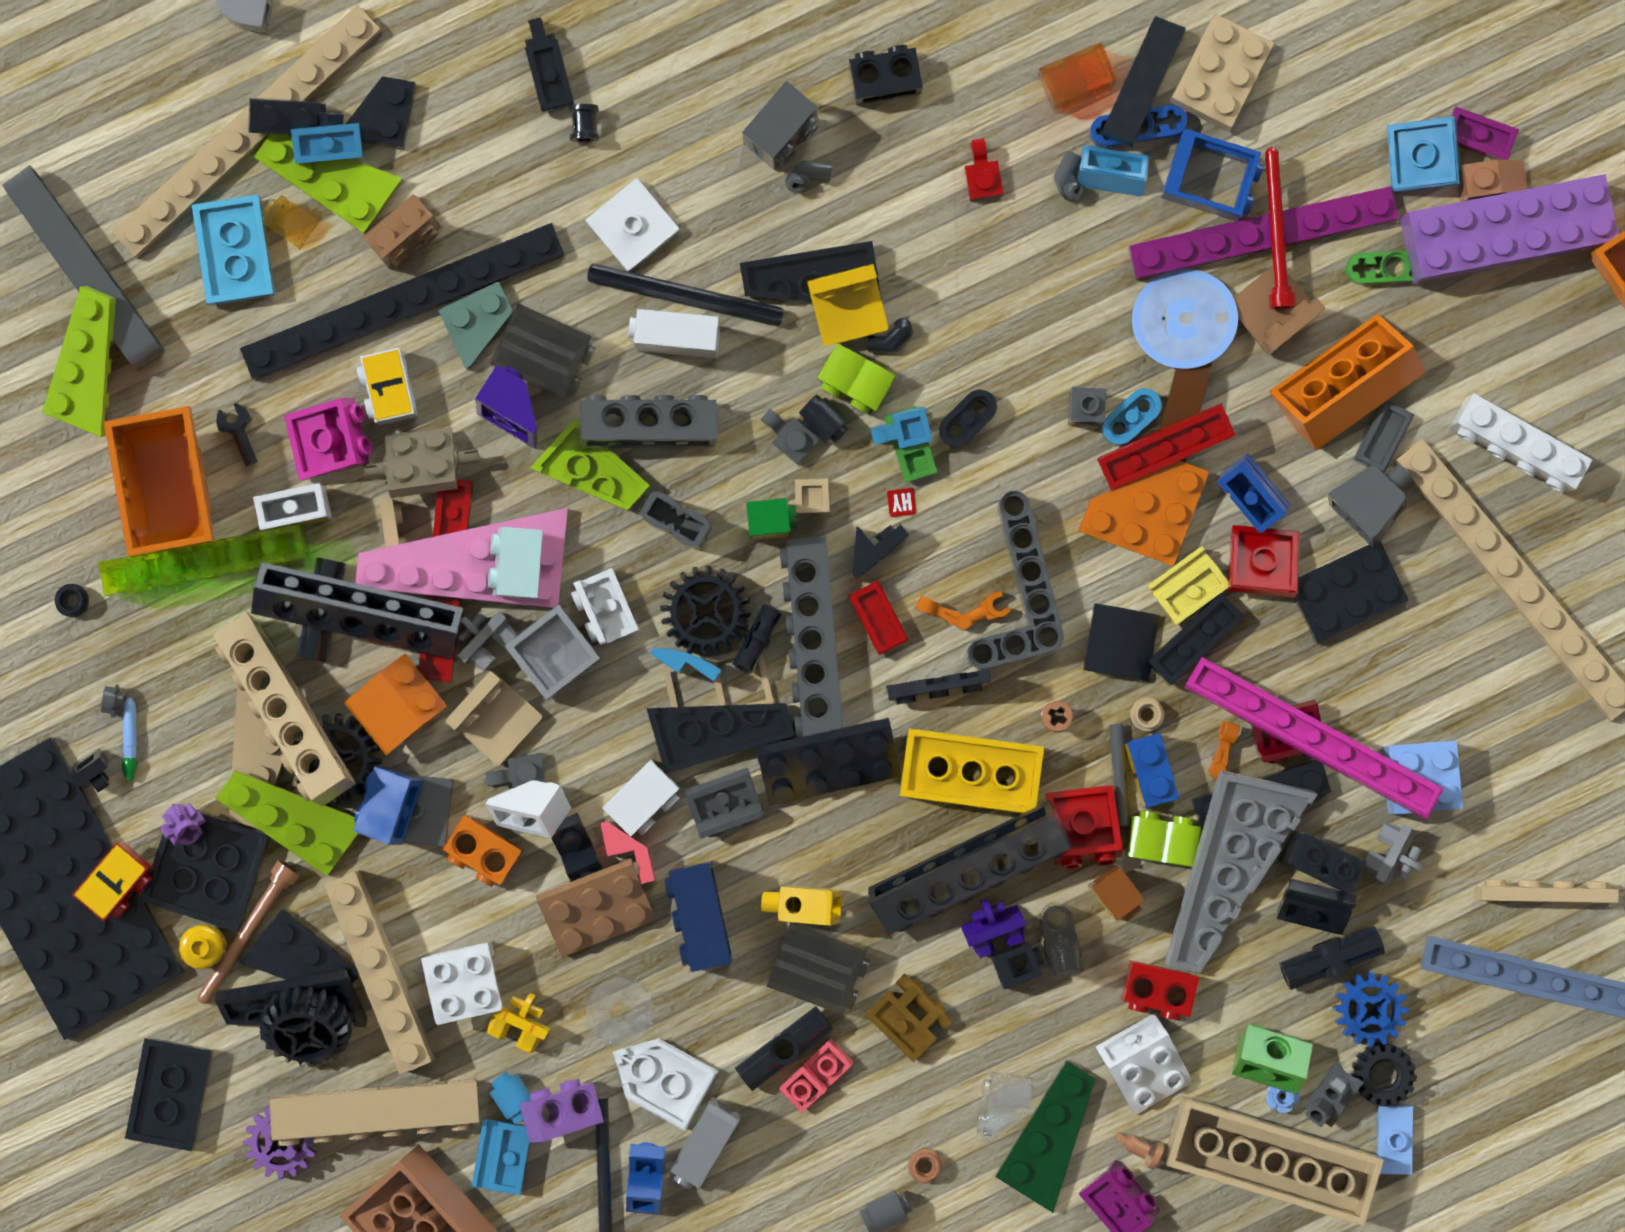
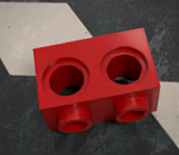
[1121,960,1199,1021]

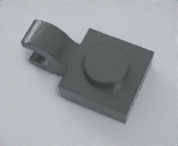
[761,409,819,465]
[485,753,546,788]

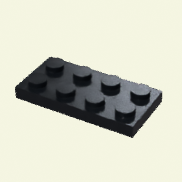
[756,718,901,806]

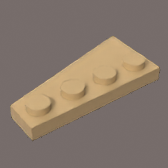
[229,686,287,829]

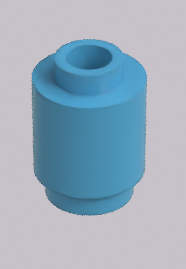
[489,1071,531,1124]

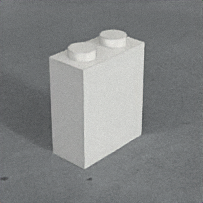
[628,309,721,359]

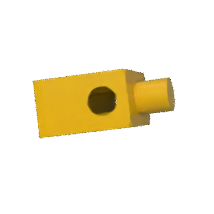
[761,886,843,926]

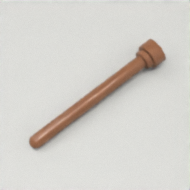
[198,859,301,1004]

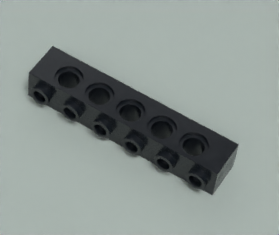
[251,562,463,659]
[868,801,1071,935]

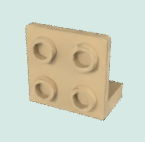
[445,671,543,766]

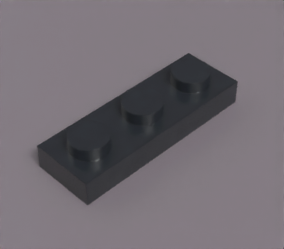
[1146,592,1245,686]

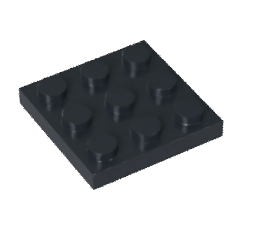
[141,804,270,932]

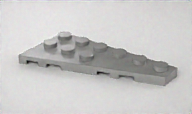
[1165,770,1318,973]

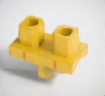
[487,993,551,1054]

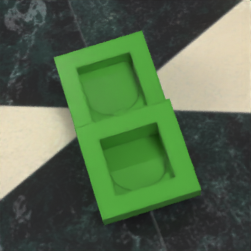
[884,406,938,483]

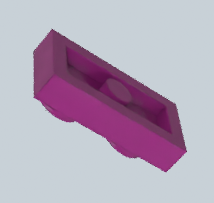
[1451,106,1519,160]

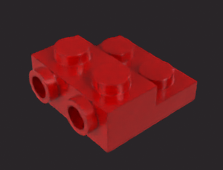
[1045,785,1123,870]

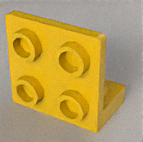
[807,264,889,346]

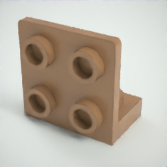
[363,194,441,269]
[1234,266,1326,356]

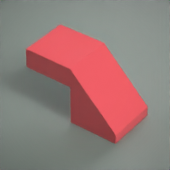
[600,821,656,884]

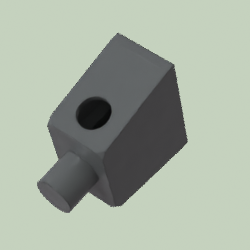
[1328,465,1412,548]

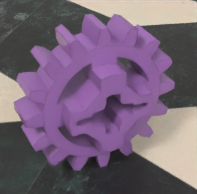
[243,1106,317,1179]

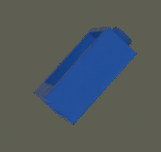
[1161,128,1264,221]

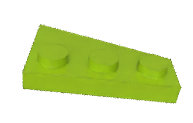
[530,418,651,511]

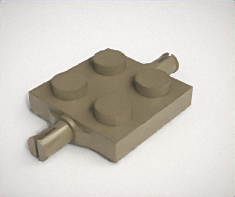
[363,427,480,498]

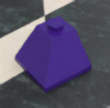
[475,365,537,449]

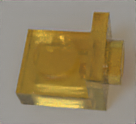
[262,195,319,250]

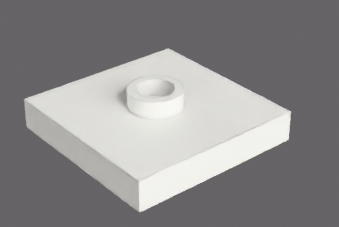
[585,178,680,272]

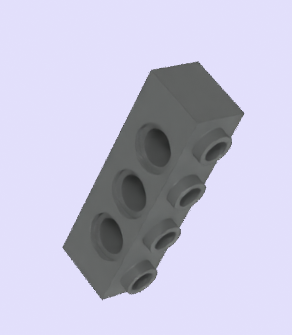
[579,395,718,448]

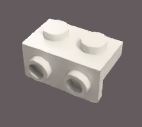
[571,568,639,646]

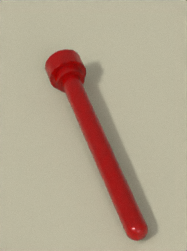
[1265,147,1296,310]

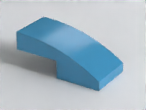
[650,648,722,682]

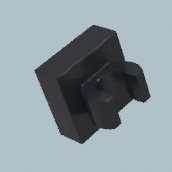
[71,748,109,793]

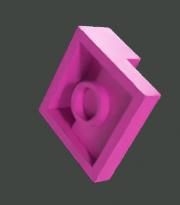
[284,398,372,480]

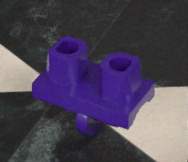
[961,898,1026,958]

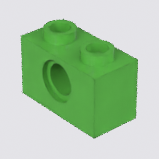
[1232,1024,1313,1095]

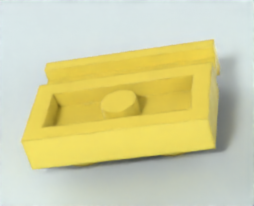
[1146,546,1228,626]

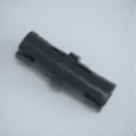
[732,605,782,674]

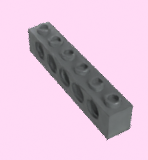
[780,537,843,737]

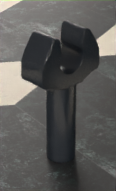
[216,403,258,467]

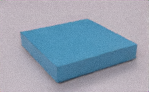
[1387,116,1461,193]

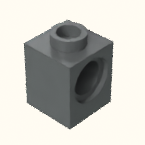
[1068,387,1106,426]

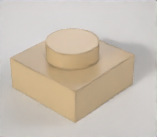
[795,479,830,514]

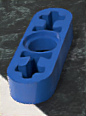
[1089,105,1187,148]

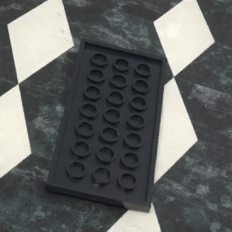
[0,737,185,1040]

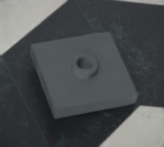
[403,774,453,846]

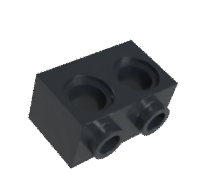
[849,45,923,105]

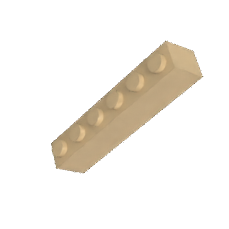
[323,870,436,1075]
[268,1079,479,1146]

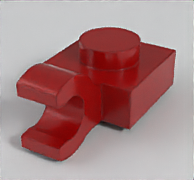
[964,138,1003,201]

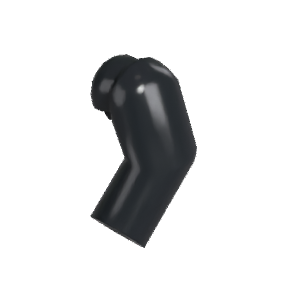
[867,318,913,353]

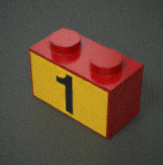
[72,842,154,921]

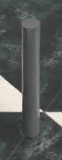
[1109,724,1130,826]

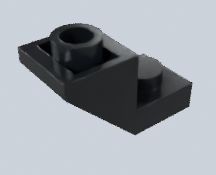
[551,813,603,882]

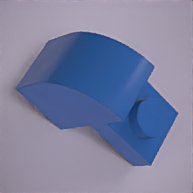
[626,1142,666,1215]

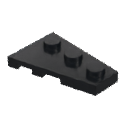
[886,668,991,705]
[240,909,360,985]

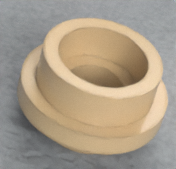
[1130,698,1164,731]

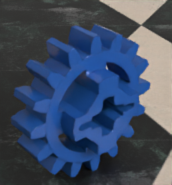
[1332,972,1409,1047]

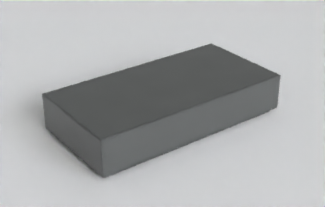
[1352,401,1414,473]

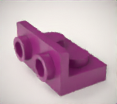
[1079,1160,1160,1232]

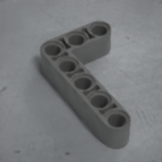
[966,490,1064,670]

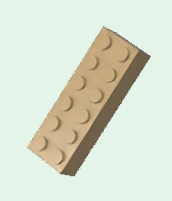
[1163,1096,1384,1226]

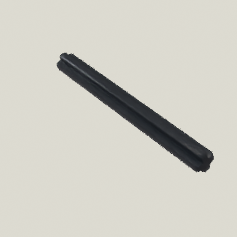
[587,263,784,326]

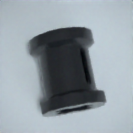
[569,104,599,142]

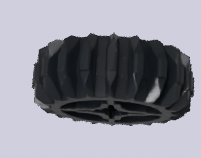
[660,565,752,657]
[293,713,383,805]
[259,985,352,1067]

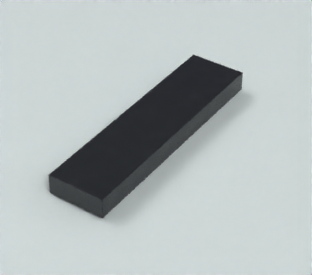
[1102,16,1186,148]

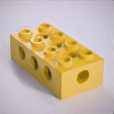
[899,728,1044,813]

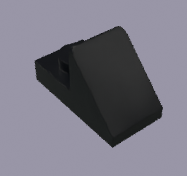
[853,524,909,580]

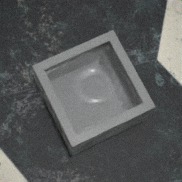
[505,604,602,701]

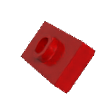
[848,580,909,656]

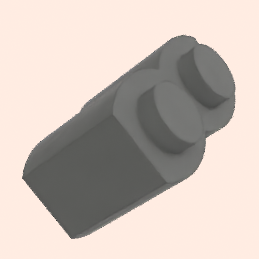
[640,492,712,549]

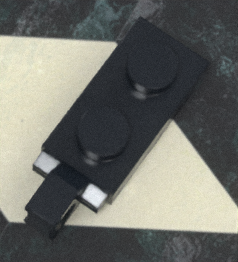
[525,17,574,114]
[248,98,344,135]

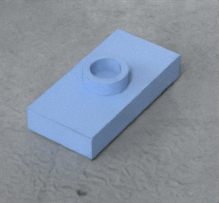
[1376,1104,1413,1175]

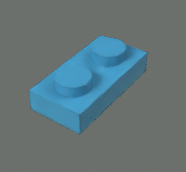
[291,123,363,164]

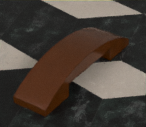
[1159,362,1212,462]

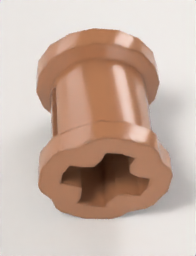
[1040,701,1073,732]

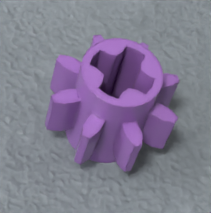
[160,803,205,846]

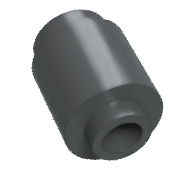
[859,1189,912,1232]

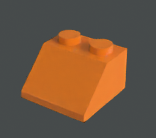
[344,654,447,756]

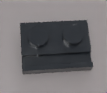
[1276,878,1356,935]

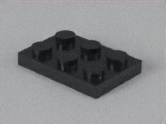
[1294,541,1409,644]
[125,1037,213,1151]

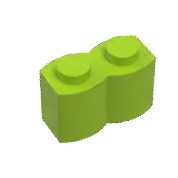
[817,343,896,415]
[1125,811,1201,867]

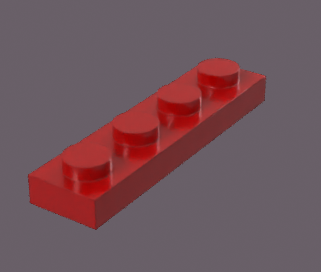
[1097,403,1236,490]

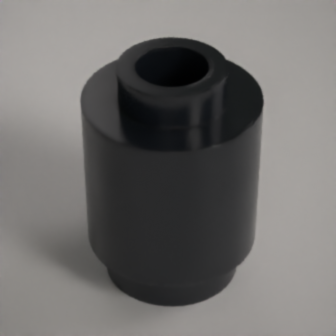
[799,394,849,444]

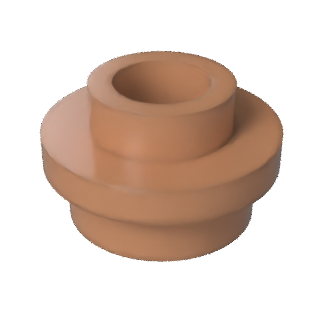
[908,1149,942,1183]

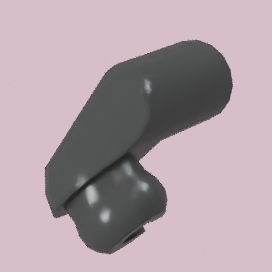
[1054,150,1083,201]
[785,161,832,193]

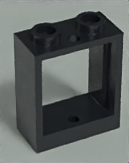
[1279,831,1367,893]

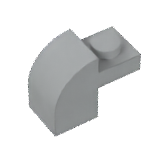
[216,0,273,34]

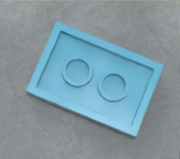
[192,195,275,306]

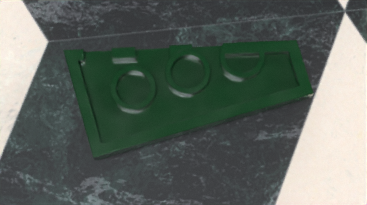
[995,1060,1095,1213]

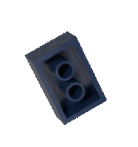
[664,861,733,972]

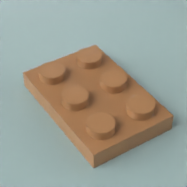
[536,858,656,957]

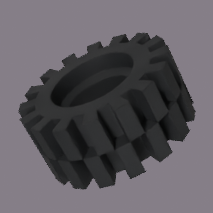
[1351,1043,1417,1107]

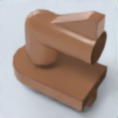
[1115,1132,1164,1170]

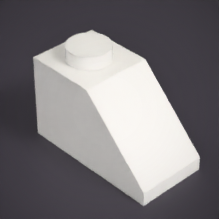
[485,780,571,838]

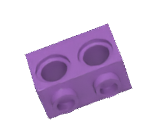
[519,1078,604,1143]

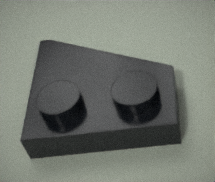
[346,76,417,150]

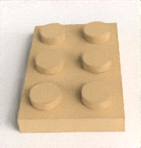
[1169,13,1274,132]

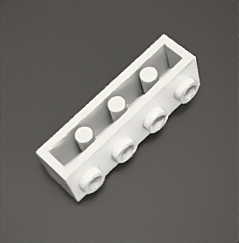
[1450,393,1592,493]

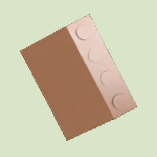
[340,1144,498,1232]

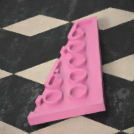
[355,508,568,608]

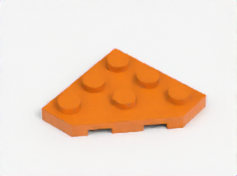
[1078,460,1209,566]

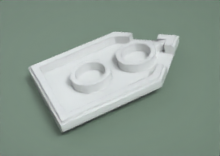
[613,1038,718,1131]

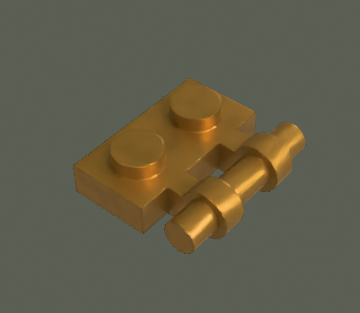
[865,973,953,1063]

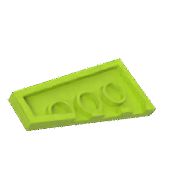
[254,134,404,235]
[42,286,116,437]
[215,769,358,876]

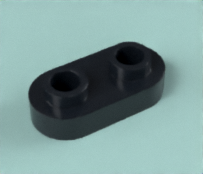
[939,390,997,448]

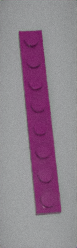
[1128,186,1399,280]

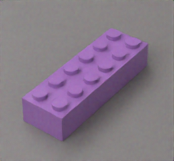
[1400,174,1618,285]

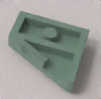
[438,281,514,369]

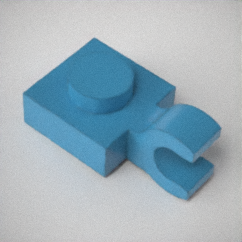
[871,406,933,449]

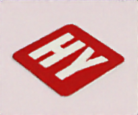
[887,488,916,517]

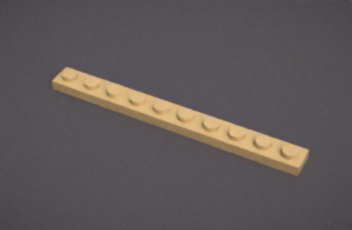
[112,5,382,258]
[1395,438,1625,721]

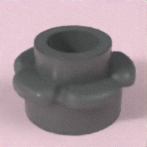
[101,684,126,718]

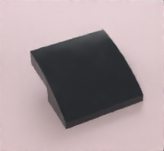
[1083,603,1159,682]

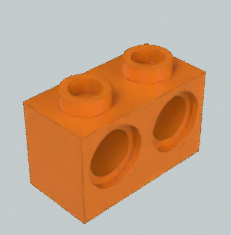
[442,814,524,887]

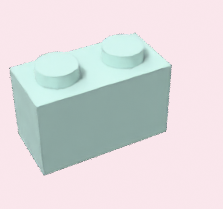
[488,527,543,599]

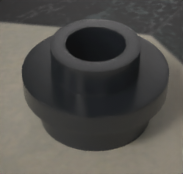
[55,584,89,617]

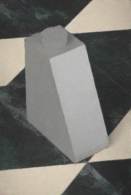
[670,1097,741,1189]

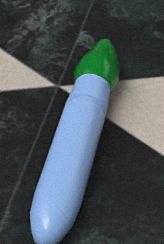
[122,697,138,781]

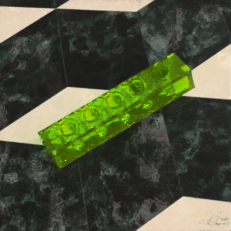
[98,524,311,597]

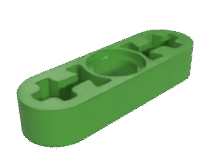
[1345,251,1414,285]

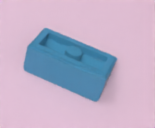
[1077,145,1149,196]

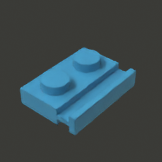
[471,1118,530,1195]

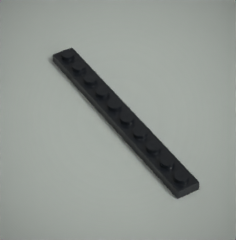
[240,223,565,381]

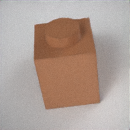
[1458,159,1528,202]

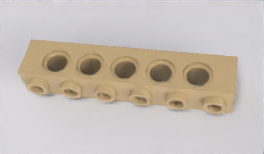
[213,612,356,806]

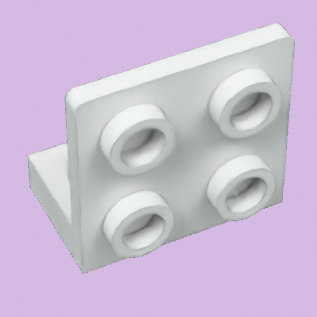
[421,941,503,1025]
[1096,1013,1192,1115]

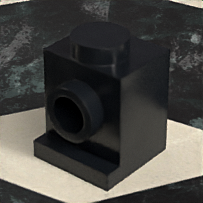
[990,942,1045,990]

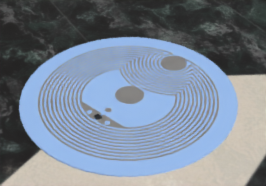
[1132,269,1238,369]

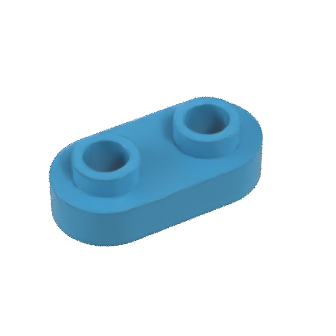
[1102,388,1161,446]

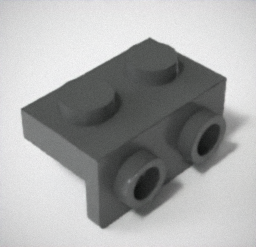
[684,768,764,838]

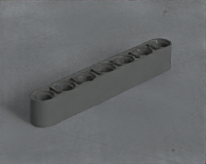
[2,165,165,371]

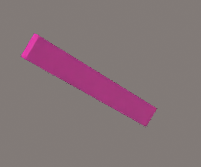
[1185,657,1444,820]

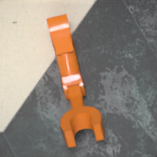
[915,591,1011,630]
[1208,721,1241,781]

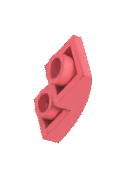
[779,1038,854,1113]

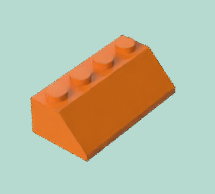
[1269,314,1426,451]

